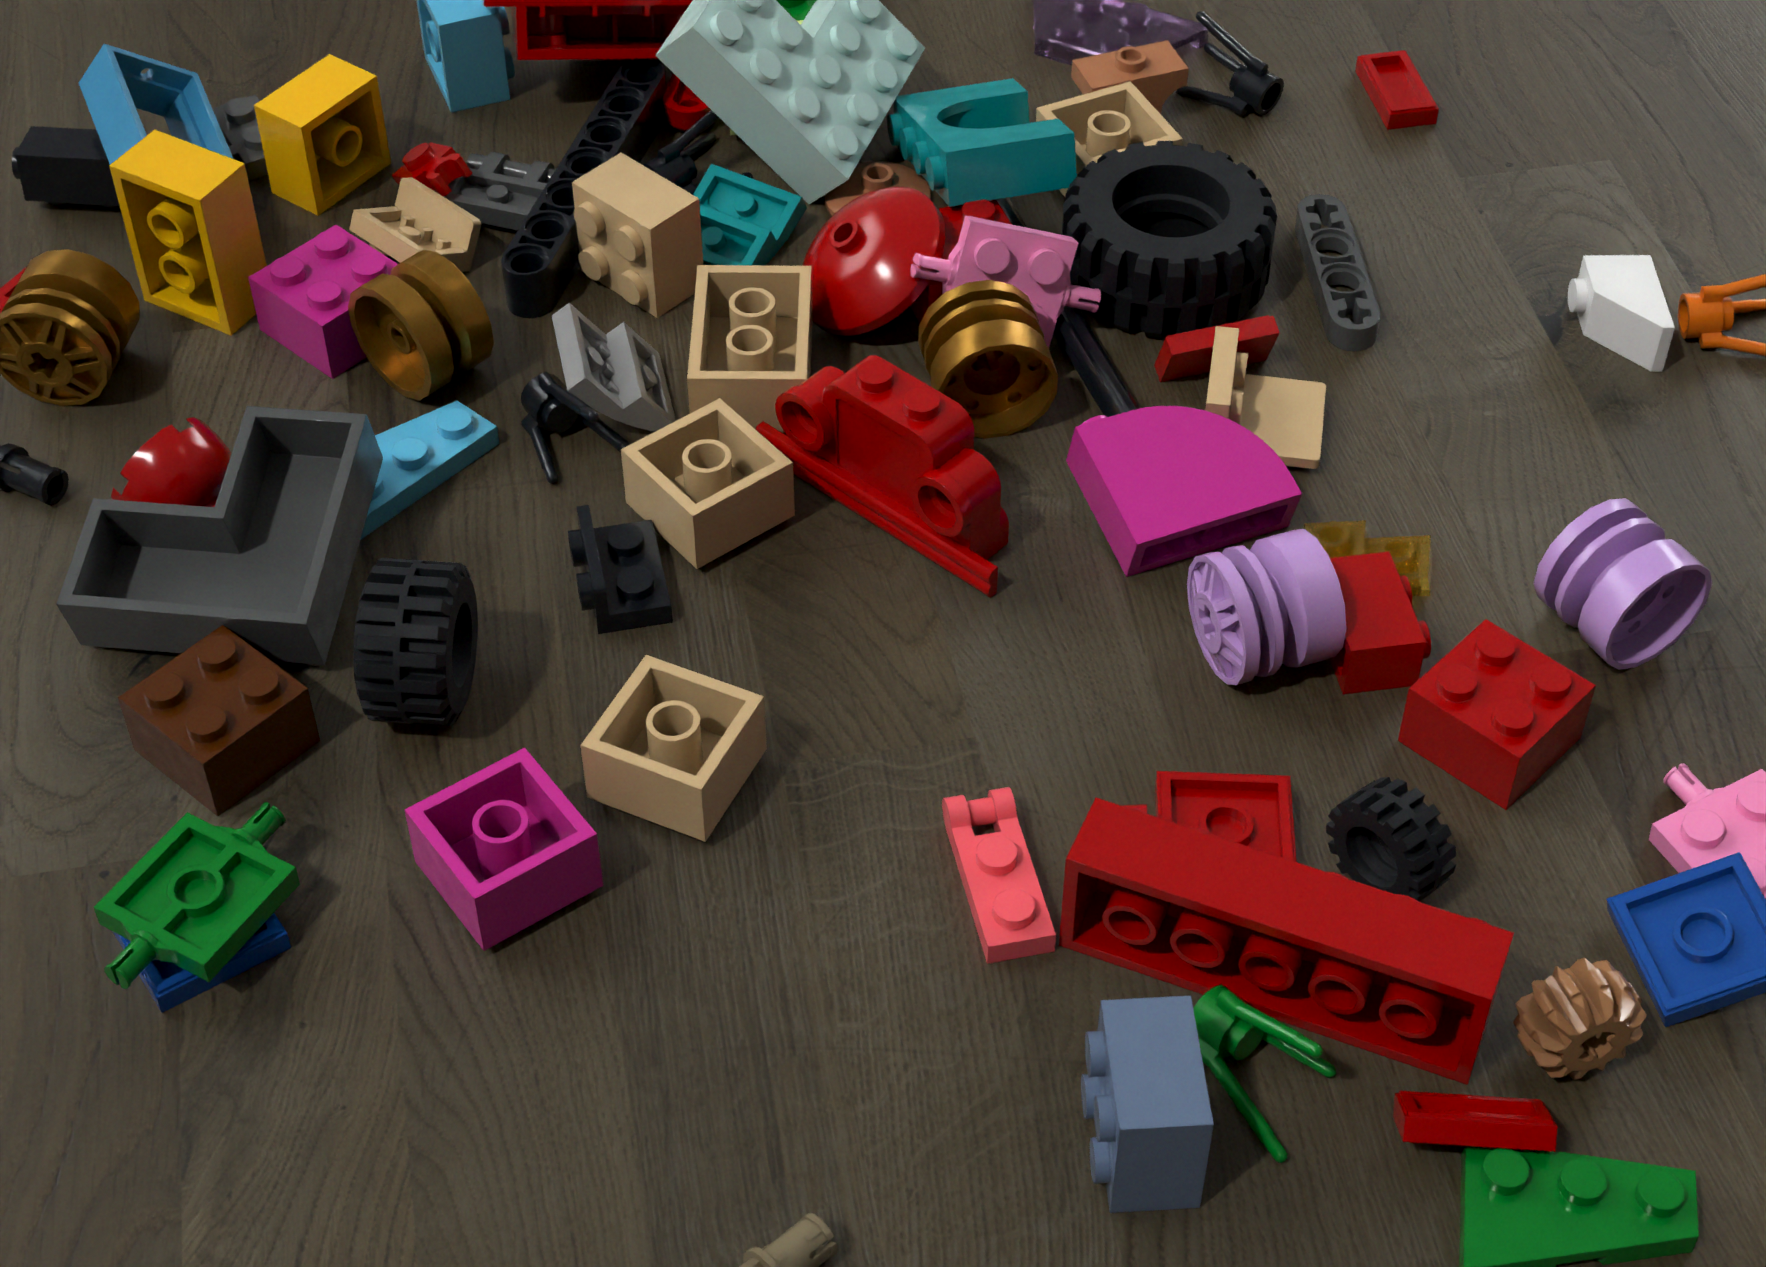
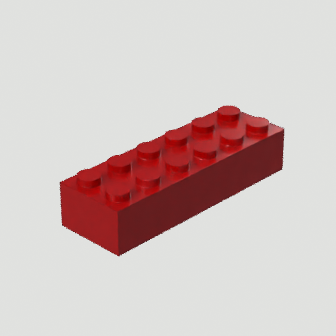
[1059,797,1514,1085]

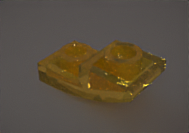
[1304,520,1433,596]

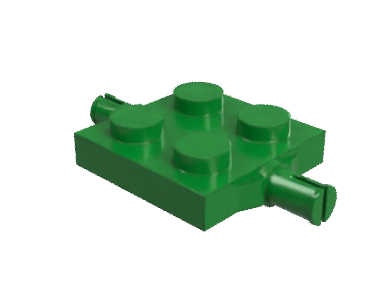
[94,802,300,989]

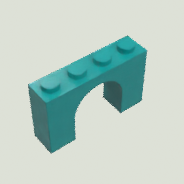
[887,78,1077,207]

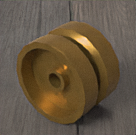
[348,250,494,400]

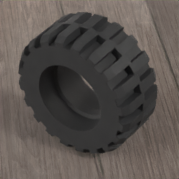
[1062,141,1277,339]

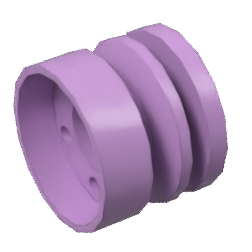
[1534,498,1712,670]
[1187,529,1346,685]

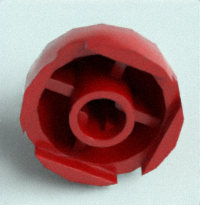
[111,417,231,507]

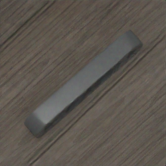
[1295,194,1380,351]

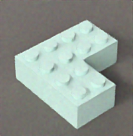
[655,0,925,204]

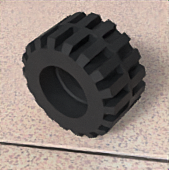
[353,558,478,726]

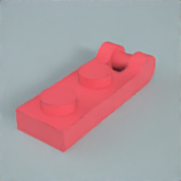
[942,787,1056,964]

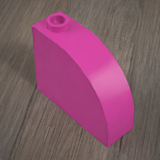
[1066,406,1302,577]

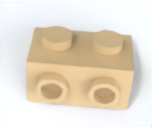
[349,177,481,272]

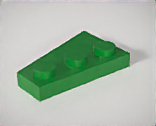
[1459,1146,1699,1267]

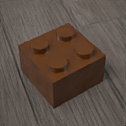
[118,625,320,816]

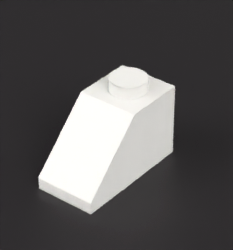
[1568,255,1675,372]

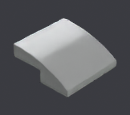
[551,303,676,432]

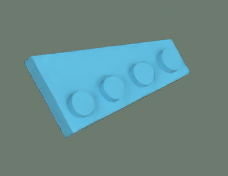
[360,400,500,540]

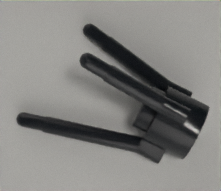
[1175,11,1284,116]
[643,110,753,195]
[521,372,630,484]

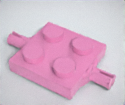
[910,215,1101,349]
[1649,764,1766,899]

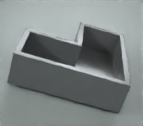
[56,406,383,665]

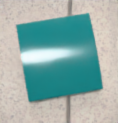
[693,164,807,266]

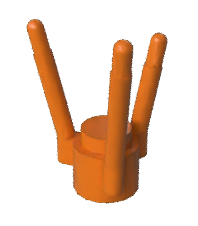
[1678,274,1766,356]

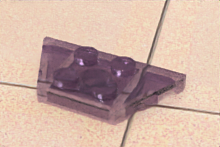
[1032,0,1209,66]

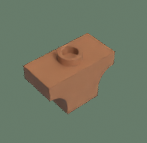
[1071,40,1189,114]

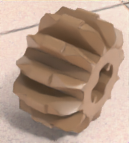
[1513,958,1647,1080]

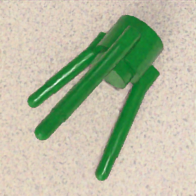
[1193,985,1336,1163]

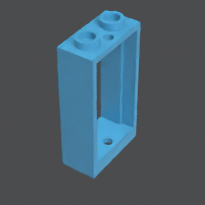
[79,44,233,164]

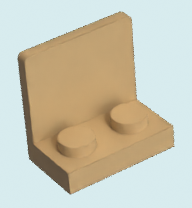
[1205,326,1326,469]

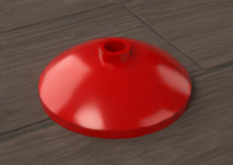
[802,187,946,336]

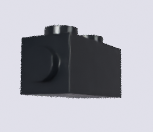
[12,126,120,208]

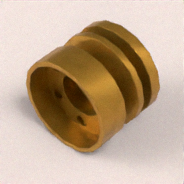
[0,249,140,406]
[919,280,1058,439]

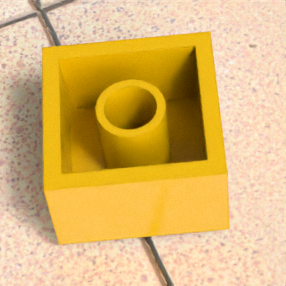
[254,54,391,216]

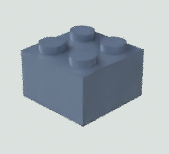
[1081,995,1214,1213]

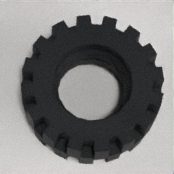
[1326,777,1457,901]

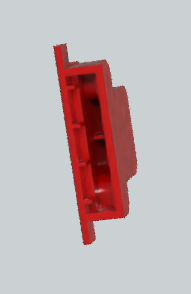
[482,0,692,60]
[755,355,1009,598]

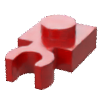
[391,142,473,196]

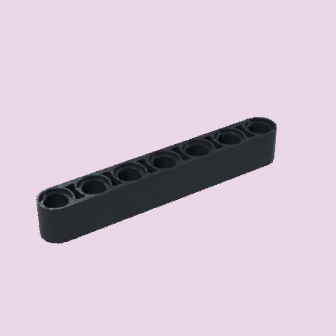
[501,59,666,319]

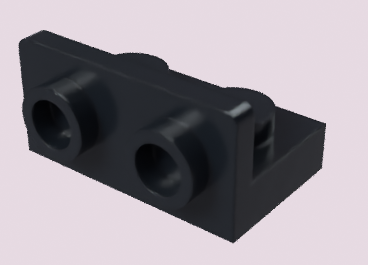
[568,505,673,634]

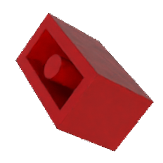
[1330,551,1431,695]

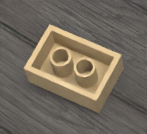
[687,265,813,433]

